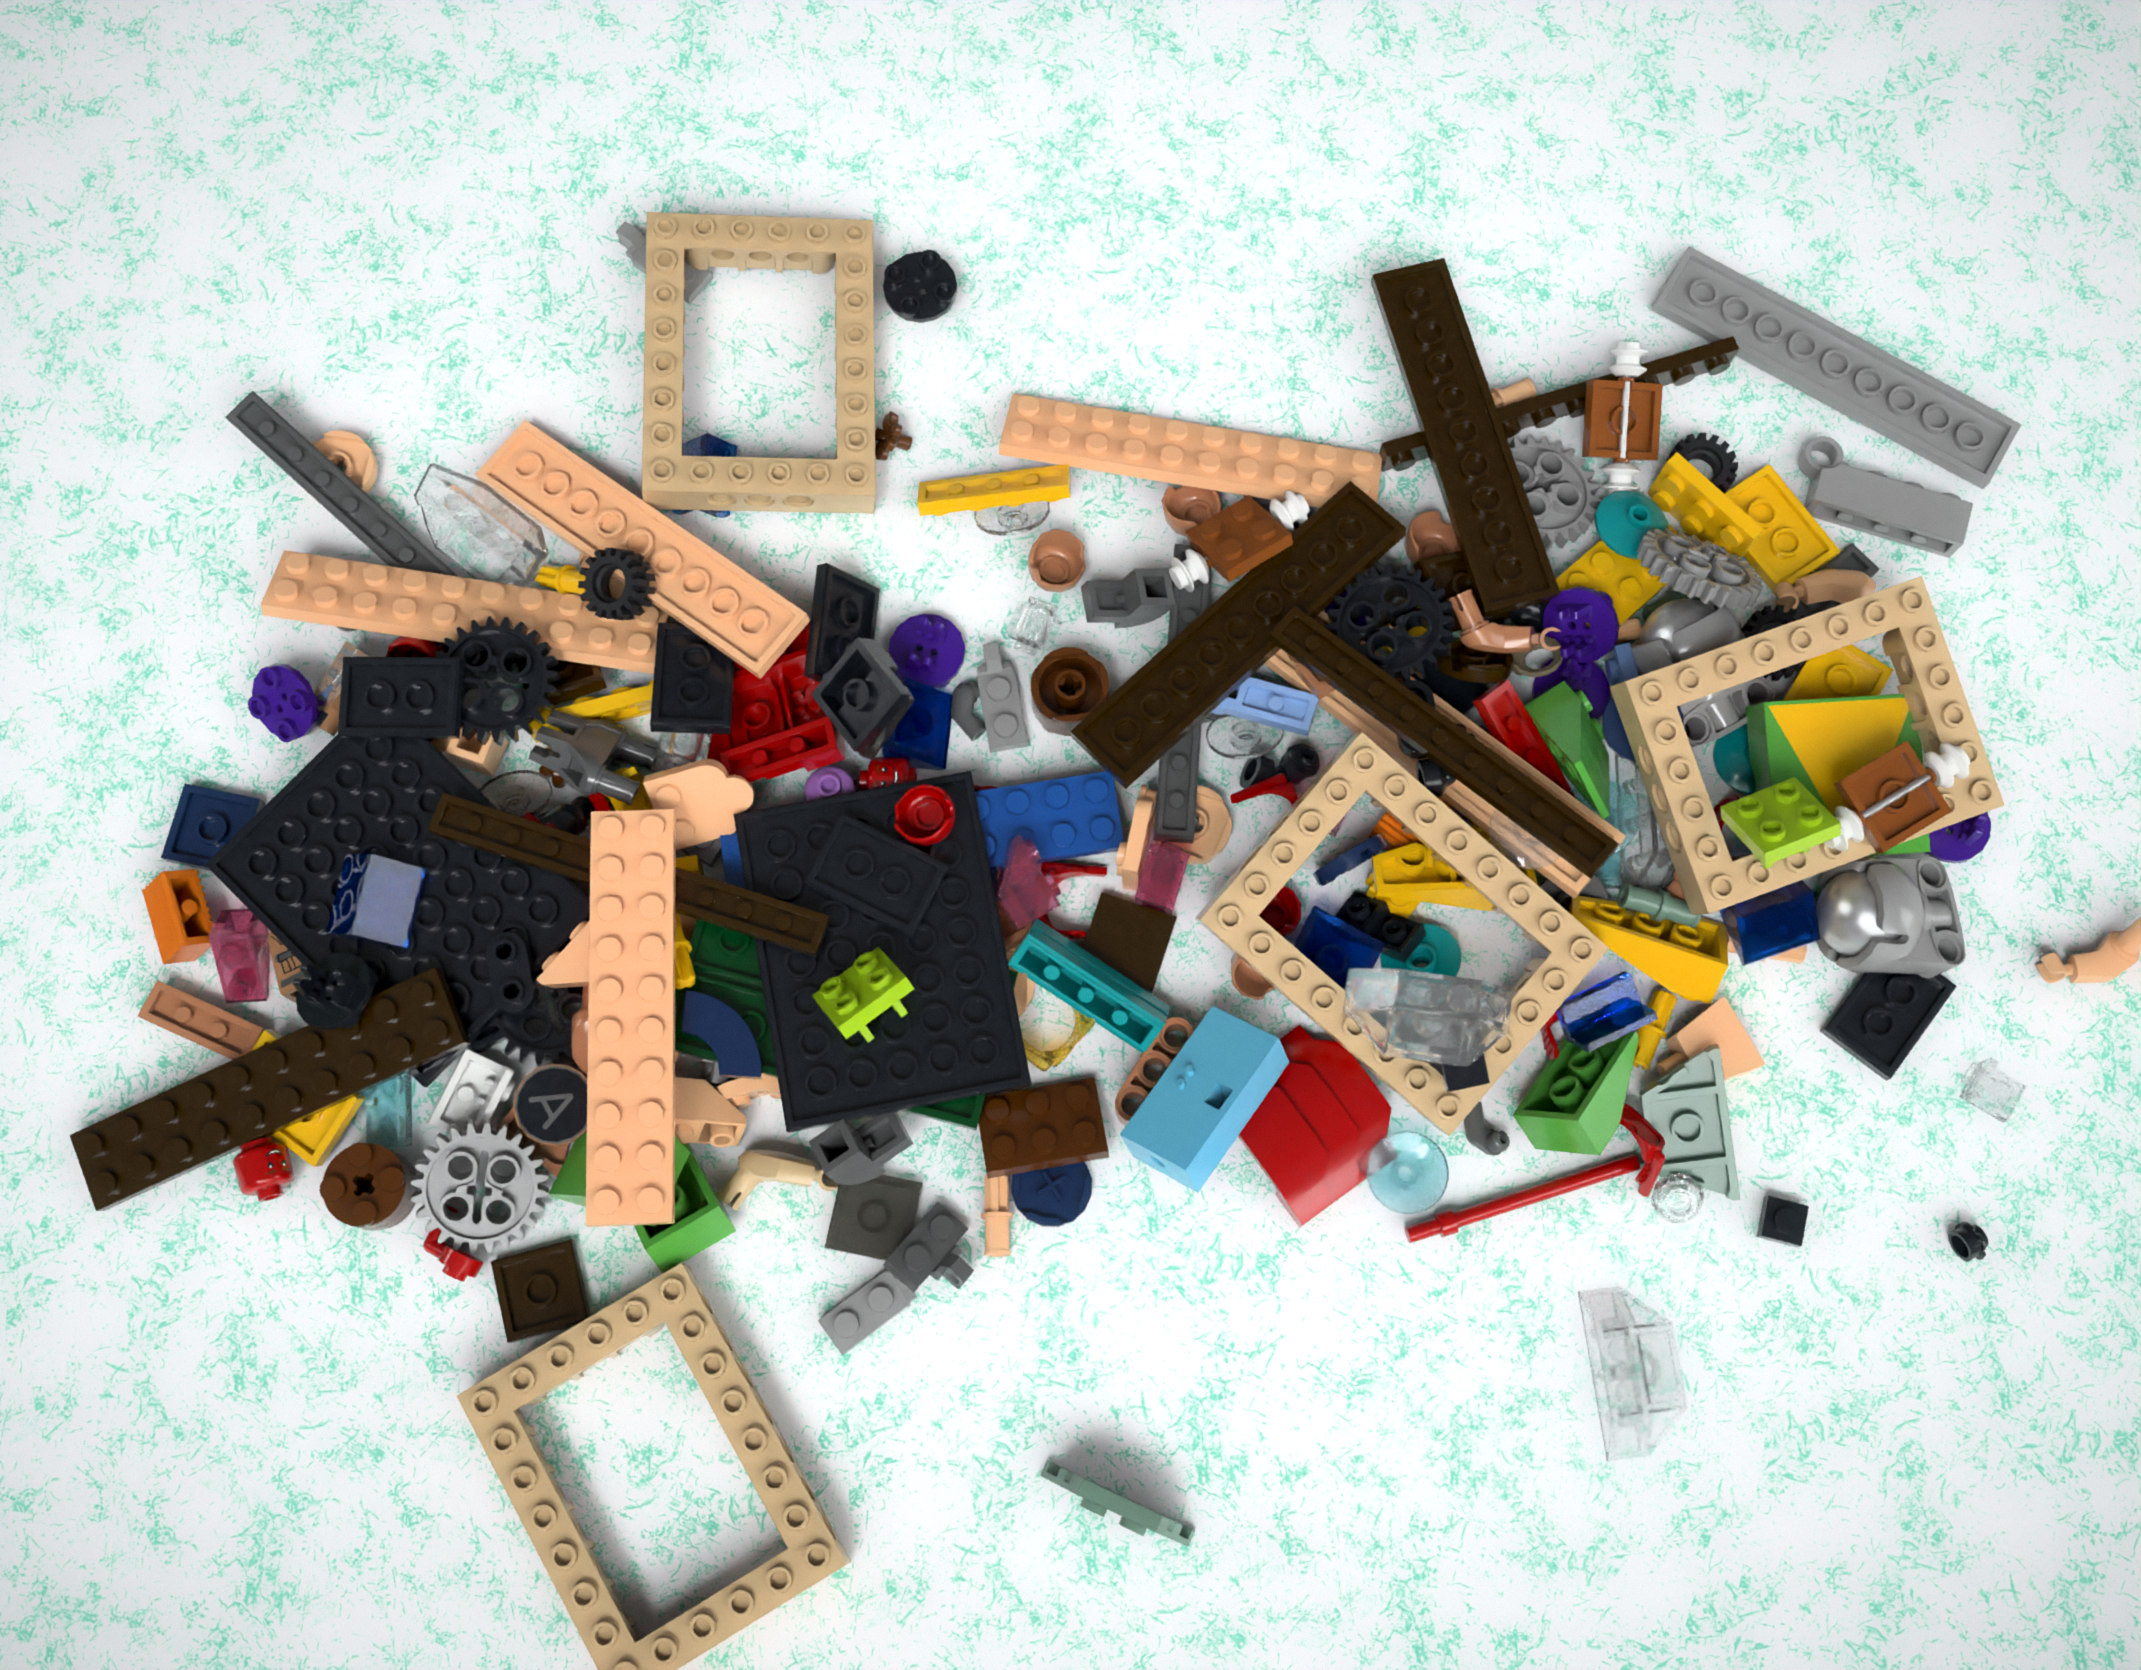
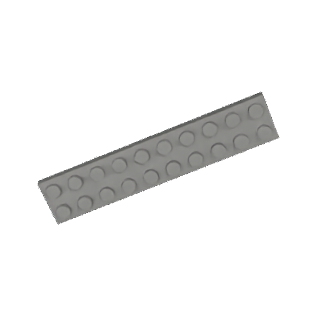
[1651,246,2022,489]

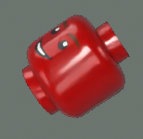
[859,757,917,791]
[233,1137,294,1202]

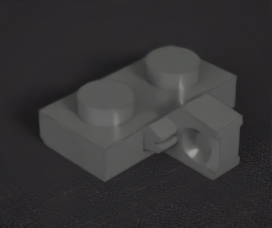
[883,1202,974,1292]

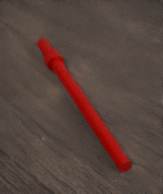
[1404,1154,1640,1243]

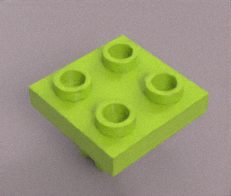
[1720,777,1841,869]
[812,947,914,1043]

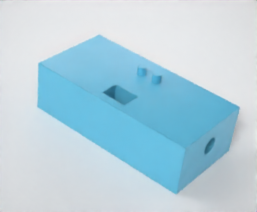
[1120,1006,1289,1192]

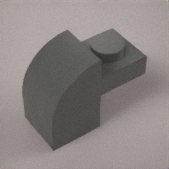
[1081,569,1176,628]
[809,1112,914,1185]

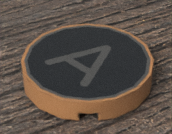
[513,1064,587,1146]

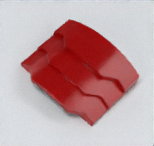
[704,622,845,782]
[1218,1025,1398,1228]

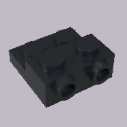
[811,638,911,752]

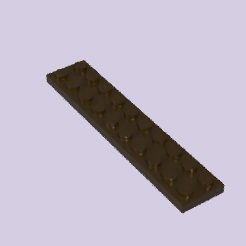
[1371,258,1560,618]
[1070,481,1406,789]
[70,967,470,1211]

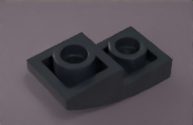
[1333,891,1426,963]

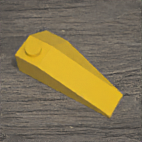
[1371,823,1537,911]
[1569,896,1728,1004]

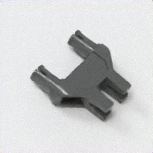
[528,710,661,805]

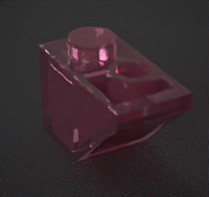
[995,835,1061,930]
[1134,842,1190,915]
[209,909,270,1003]

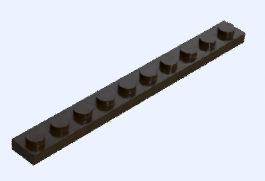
[1379,336,1739,472]
[1269,606,1619,879]
[427,793,830,957]

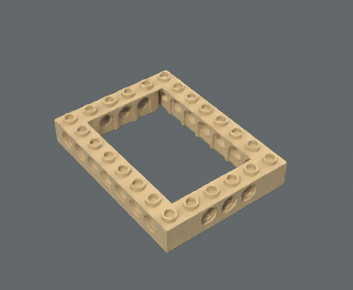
[642,212,876,514]
[1610,576,2005,915]
[1195,732,1609,1136]
[457,1263,851,1670]

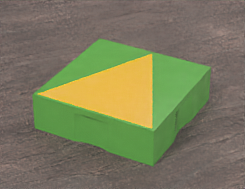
[1745,694,1931,856]

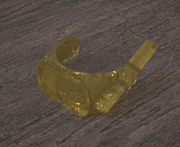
[1023,1007,1095,1072]

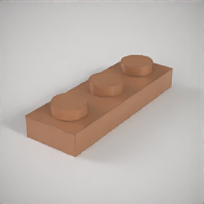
[137,980,266,1060]

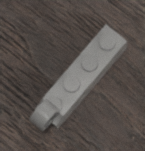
[1798,436,1973,558]

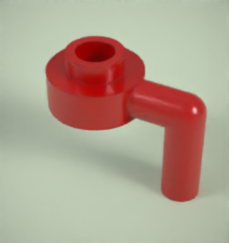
[423,1204,484,1282]

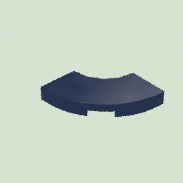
[682,990,762,1079]

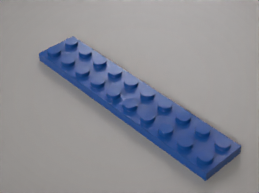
[720,771,1124,889]

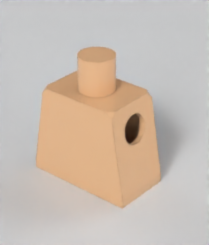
[1657,997,1765,1081]

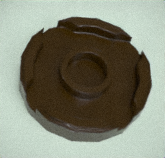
[1435,638,1514,683]

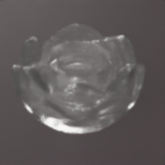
[1651,1173,1704,1223]

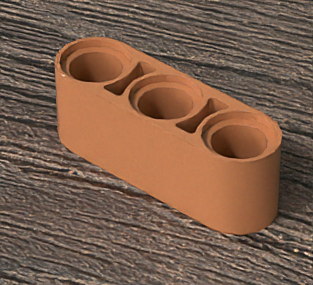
[1115,1017,1194,1126]

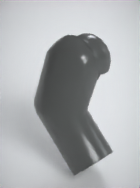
[951,682,986,741]
[1463,1102,1510,1156]

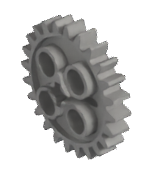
[1509,435,1601,551]
[1636,528,1763,610]
[411,1118,549,1255]

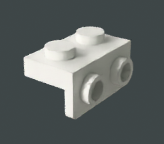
[426,1049,515,1133]

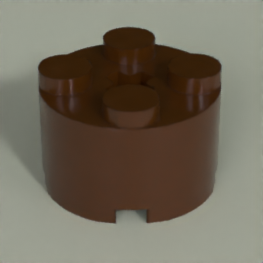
[1031,647,1109,736]
[319,1143,418,1231]

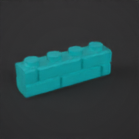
[1008,918,1171,1053]

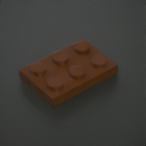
[978,1077,1109,1179]

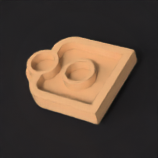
[643,759,754,850]
[1116,784,1157,891]

